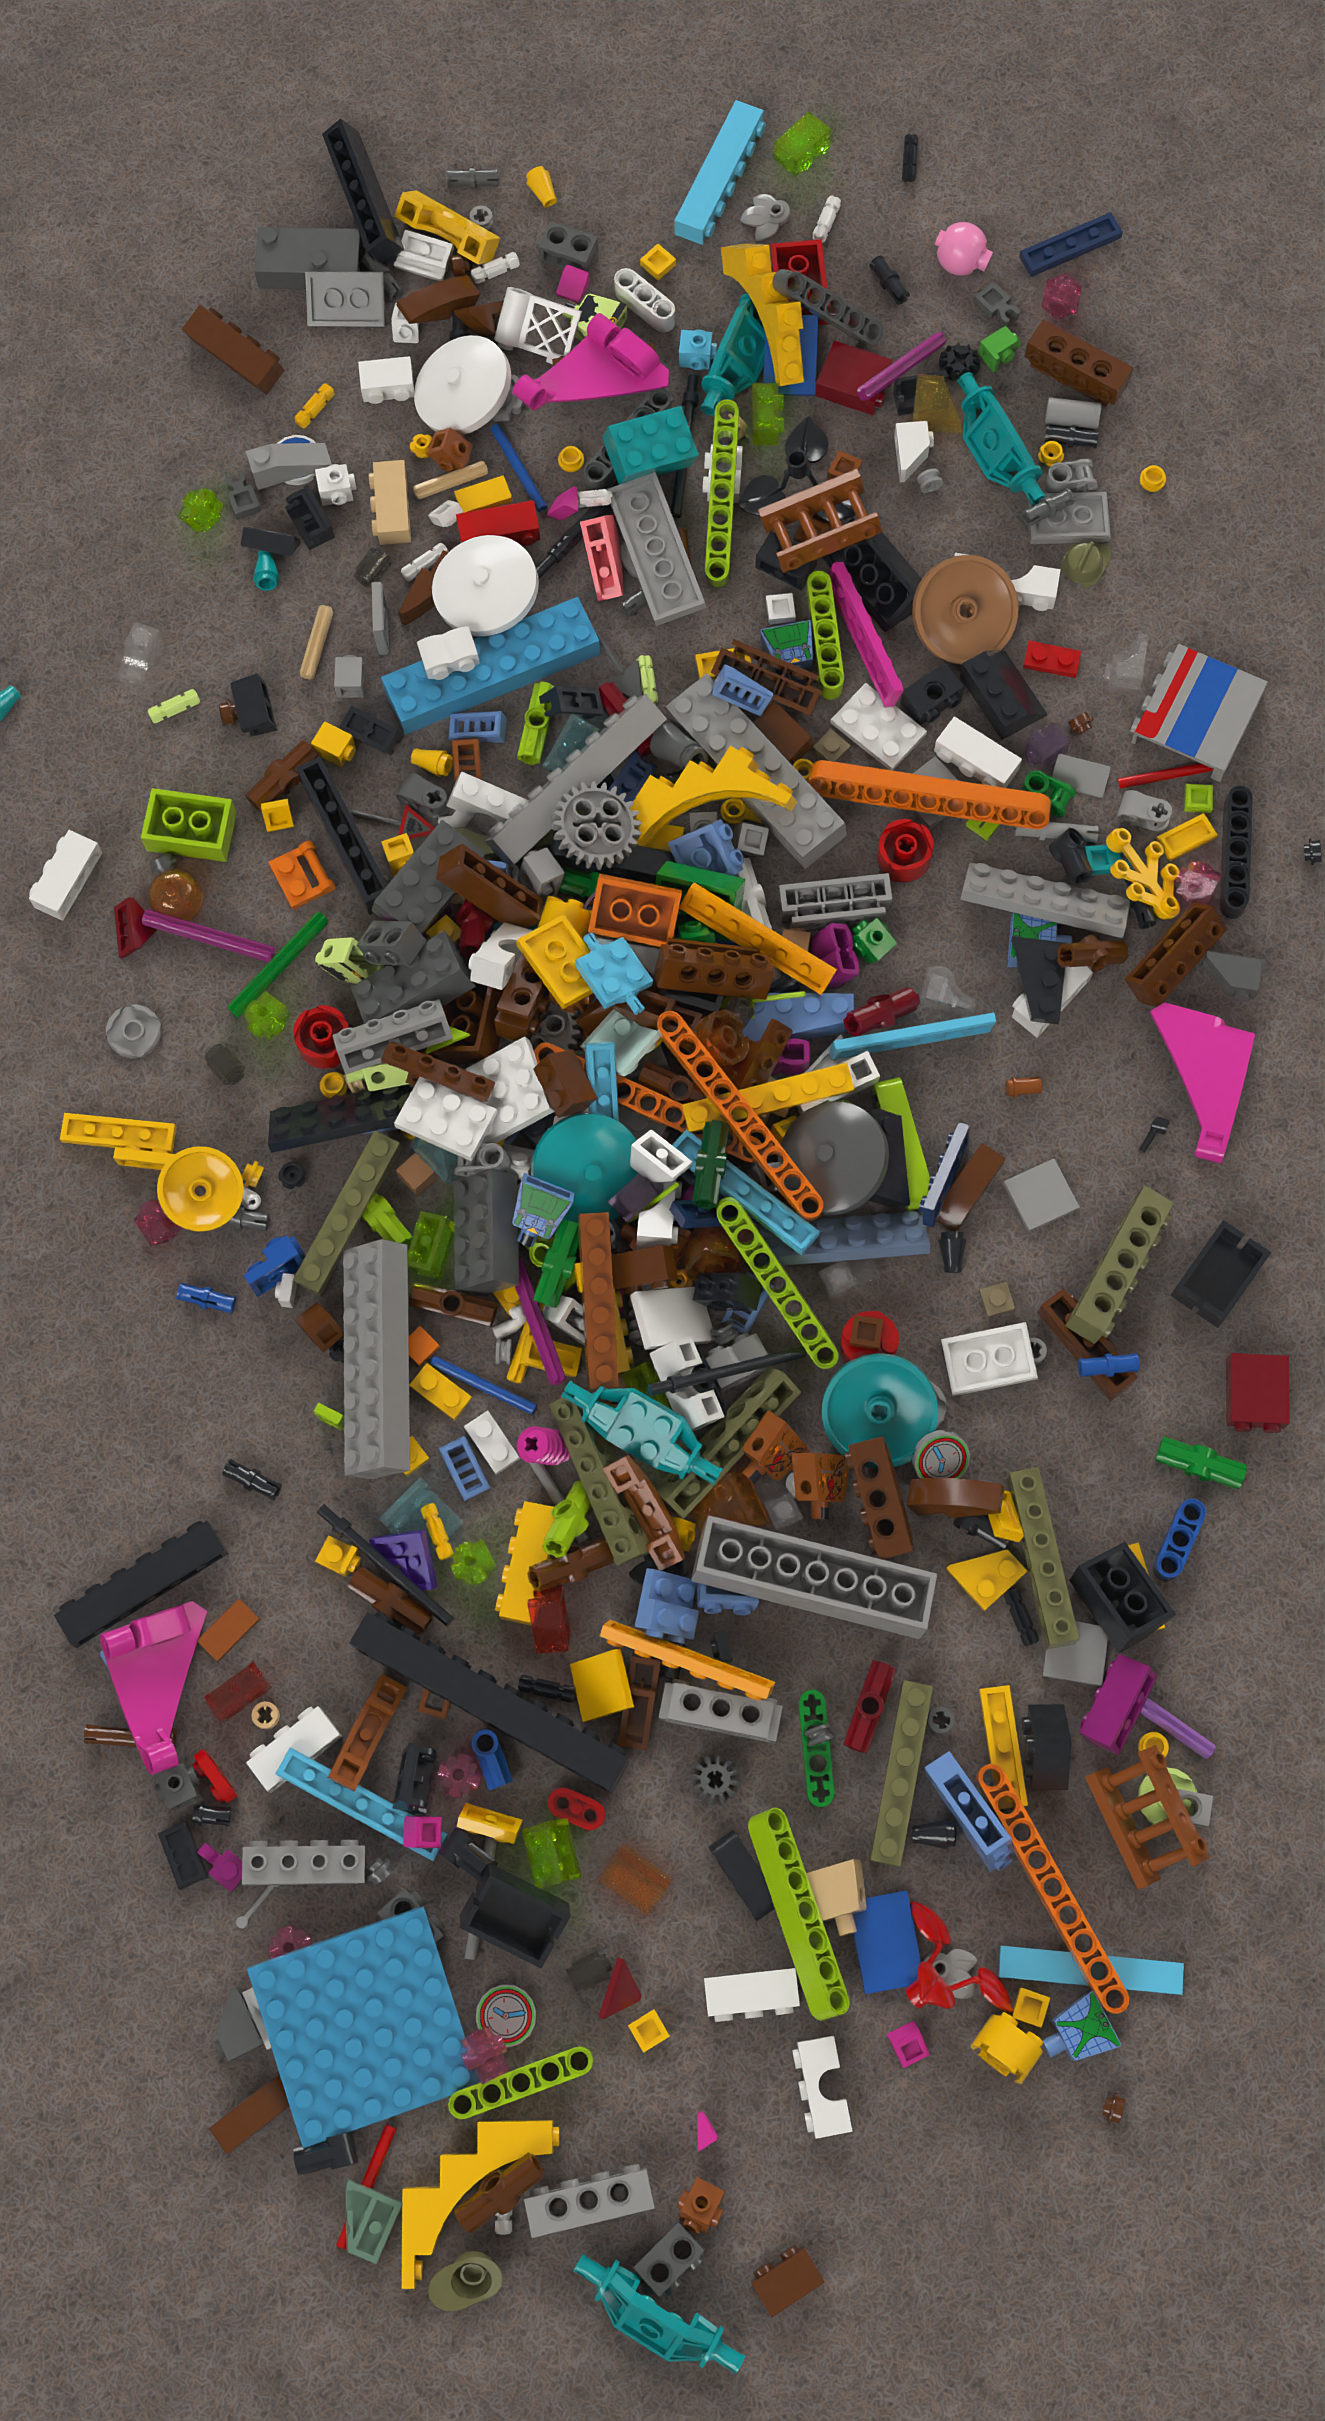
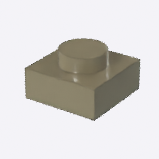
[812,729,851,762]
[979,1282,1015,1318]

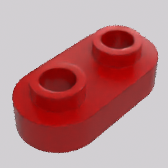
[192,1748,238,1803]
[548,1787,605,1831]

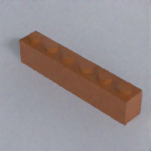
[577,1212,619,1389]

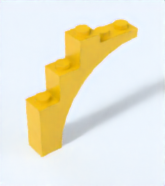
[721,244,804,386]
[618,745,797,847]

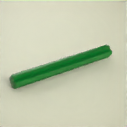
[227,911,329,1018]

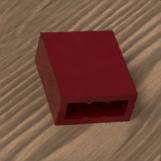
[815,340,893,415]
[1226,1353,1290,1433]

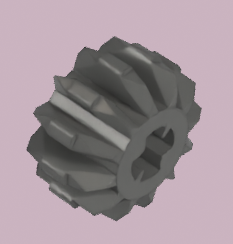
[690,1755,741,1807]

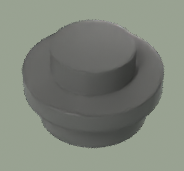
[150,852,177,875]
[365,1857,393,1885]

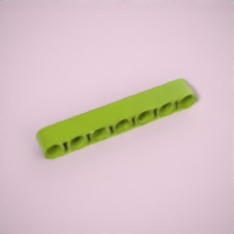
[705,399,739,587]
[716,1197,838,1369]
[748,1808,850,2021]

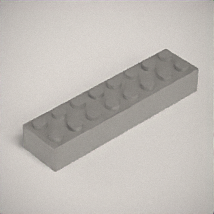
[665,673,847,869]
[343,1239,410,1479]
[691,1515,937,1639]

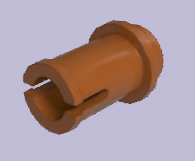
[1005,1076,1042,1098]

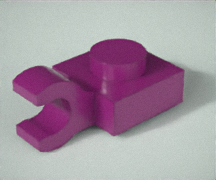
[197,1843,242,1892]

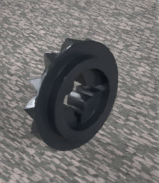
[939,342,981,381]

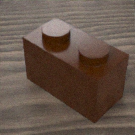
[753,701,816,764]
[533,1049,598,1118]
[611,1245,678,1295]
[751,2245,825,2318]

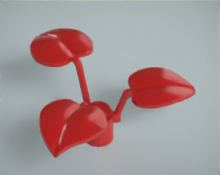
[905,1901,1013,2013]

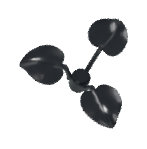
[738,416,855,522]

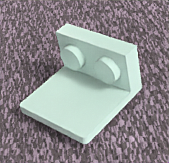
[580,1009,660,1076]

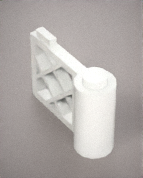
[494,287,582,364]

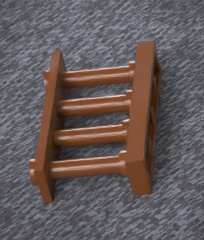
[758,469,882,573]
[1085,1745,1210,1890]

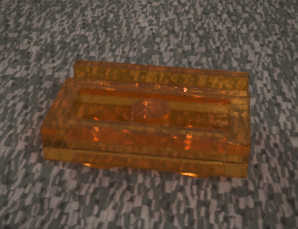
[599,1843,673,1916]

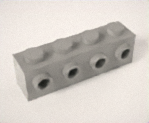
[333,999,453,1074]
[242,1840,365,1886]

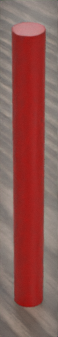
[1117,763,1213,789]
[336,2124,397,2250]

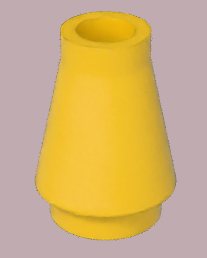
[526,166,557,208]
[411,748,453,777]

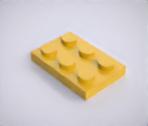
[516,914,593,1009]

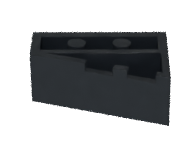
[866,1108,910,1207]

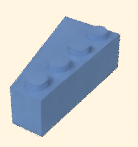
[741,993,854,1042]

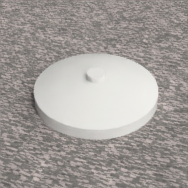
[414,335,511,435]
[432,535,539,636]

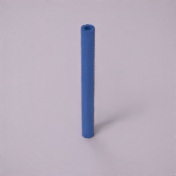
[490,424,548,512]
[430,1356,537,1415]

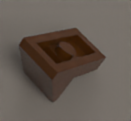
[455,300,504,337]

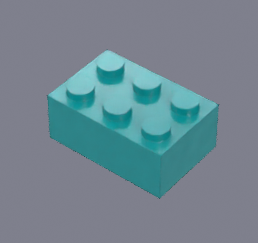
[602,406,699,485]

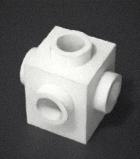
[315,464,356,506]

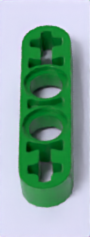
[798,1690,834,1808]

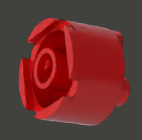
[877,819,934,882]
[293,1005,349,1069]
[840,1311,899,1363]

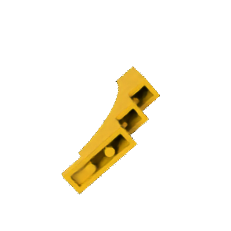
[402,2120,560,2289]

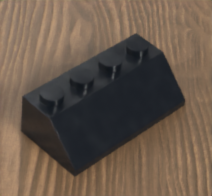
[822,517,922,632]

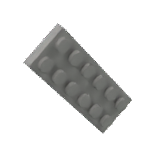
[606,472,706,626]
[960,862,1130,938]

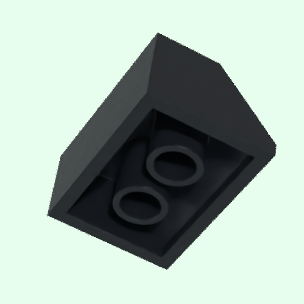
[960,651,1048,740]
[1069,1542,1176,1653]

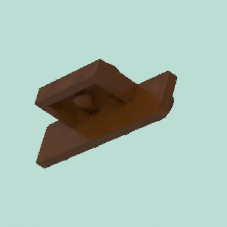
[720,1019,793,1123]
[381,1042,495,1102]

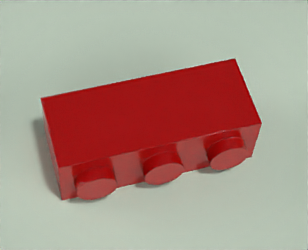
[456,500,541,546]

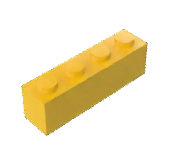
[495,1501,554,1626]

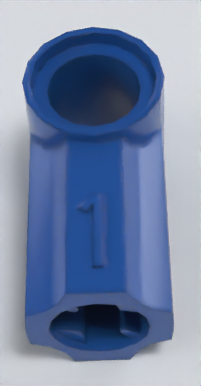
[472,1729,514,1791]

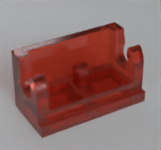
[527,1585,571,1654]
[204,1661,272,1723]

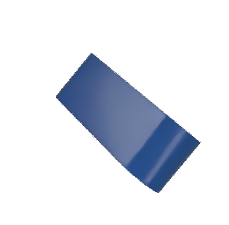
[1153,1498,1206,1581]

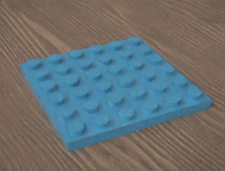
[247,1906,480,2148]

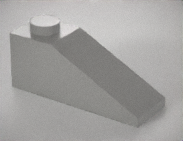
[246,443,332,490]

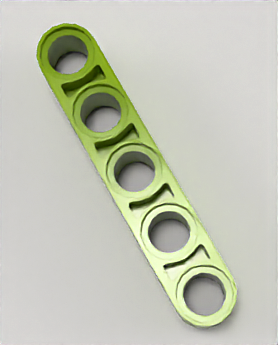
[806,571,844,700]
[872,1077,930,1211]
[448,2046,594,2119]

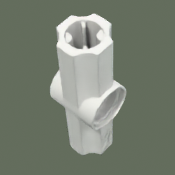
[732,858,772,930]

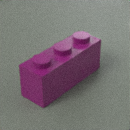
[1079,1654,1158,1756]

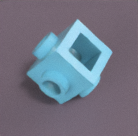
[679,330,717,370]

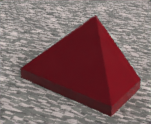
[114,897,157,958]
[598,1957,642,2019]

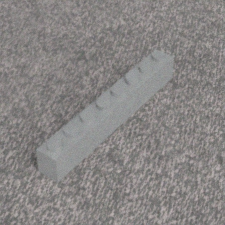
[485,694,667,866]

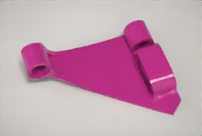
[513,313,669,410]
[1150,1002,1255,1164]
[100,1601,208,1775]

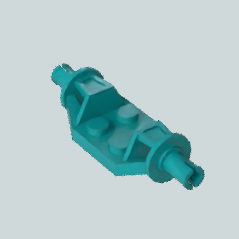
[700,293,765,416]
[957,372,1046,506]
[561,1380,723,1485]
[573,2253,746,2375]

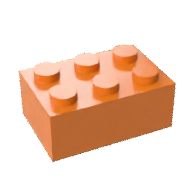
[588,874,682,947]

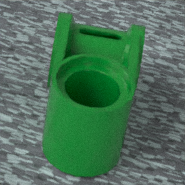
[1021,771,1076,818]

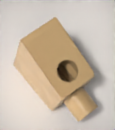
[806,1859,867,1936]

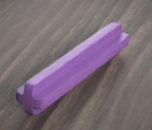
[1140,1697,1216,1759]

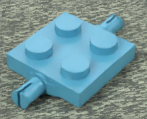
[575,933,653,1015]

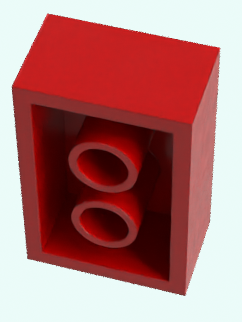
[770,239,830,325]

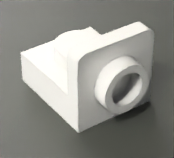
[391,303,419,343]

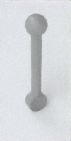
[236,1885,280,1929]

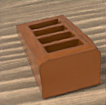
[452,739,482,782]

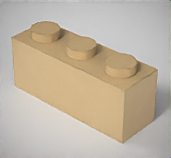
[369,460,411,545]

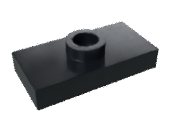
[157,1821,209,1890]

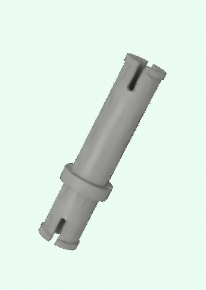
[1014,822,1099,843]

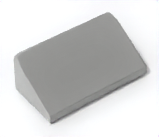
[1052,754,1111,798]

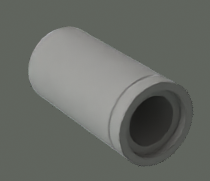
[1045,397,1101,430]

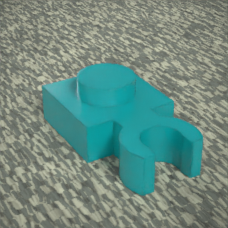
[1083,845,1131,875]

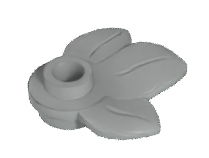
[740,194,791,242]
[923,1949,977,1999]

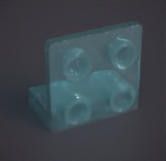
[379,1477,463,1556]

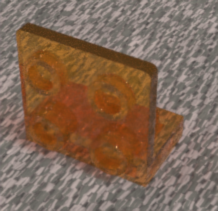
[691,1471,770,1533]

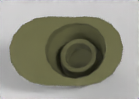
[1060,541,1111,588]
[428,2250,503,2311]

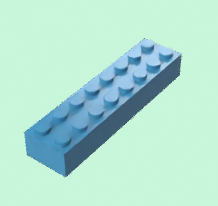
[381,597,600,735]

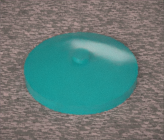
[531,1113,643,1223]
[822,1353,938,1469]

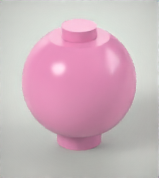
[935,222,993,276]

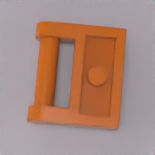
[268,841,336,910]

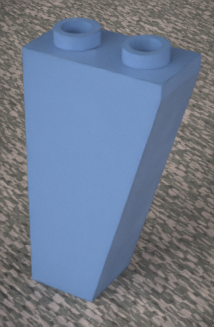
[924,1751,1015,1872]

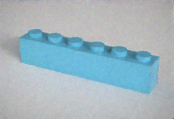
[675,100,766,245]

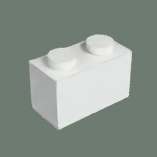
[358,356,414,404]

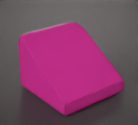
[556,265,590,303]
[548,486,578,520]
[403,1816,442,1848]
[887,2021,930,2068]
[697,2110,718,2151]

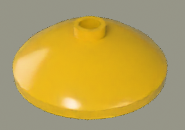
[157,1146,244,1232]

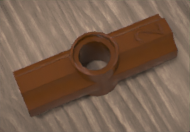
[245,740,319,813]
[1057,935,1129,972]
[637,1062,721,1104]
[408,1281,498,1327]
[527,1538,614,1592]
[347,1566,434,1636]
[454,2152,546,2233]

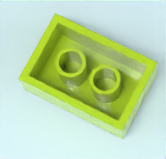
[141,788,237,862]

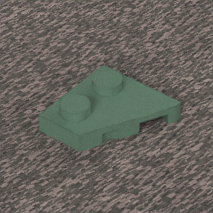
[345,2178,402,2264]

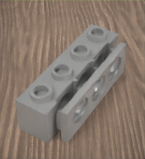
[778,873,892,931]
[659,1679,783,1744]
[524,2164,655,2238]

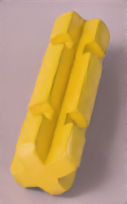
[294,383,335,428]
[421,1503,454,1560]

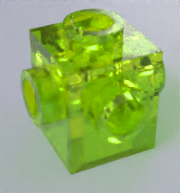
[177,488,224,532]
[244,991,290,1041]
[450,1539,498,1586]

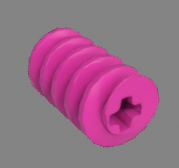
[517,1426,571,1466]

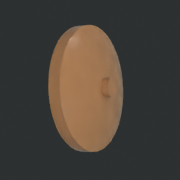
[912,555,1019,665]

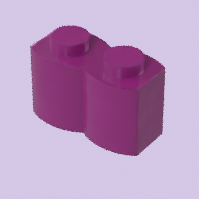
[810,923,859,988]
[756,1039,810,1076]

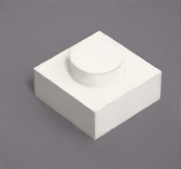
[428,500,463,527]
[766,593,796,625]
[275,1273,297,1308]

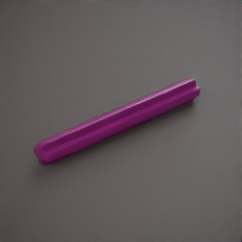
[857,332,946,401]
[142,909,275,962]
[515,1258,566,1386]

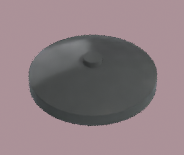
[778,1102,889,1215]

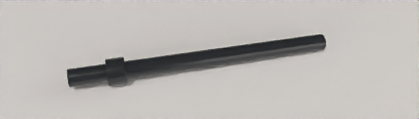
[671,374,699,518]
[647,1346,806,1396]
[317,1504,454,1627]

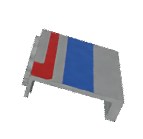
[1130,644,1268,782]

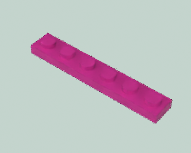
[828,562,904,708]

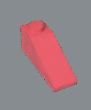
[580,515,624,601]

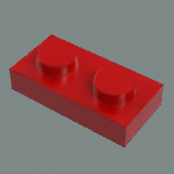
[1023,641,1081,678]

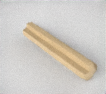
[413,461,488,499]
[300,605,333,680]

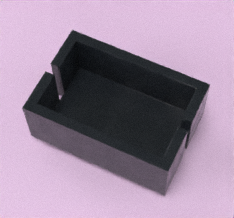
[1170,1220,1272,1328]
[460,1863,571,1968]

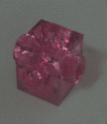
[1041,272,1082,319]
[1175,861,1222,905]
[134,1199,182,1247]
[437,1753,483,1799]
[268,1925,313,1959]
[461,2026,510,2085]

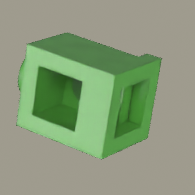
[978,326,1021,373]

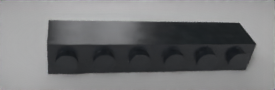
[322,119,404,264]
[296,756,387,915]
[54,1521,229,1648]

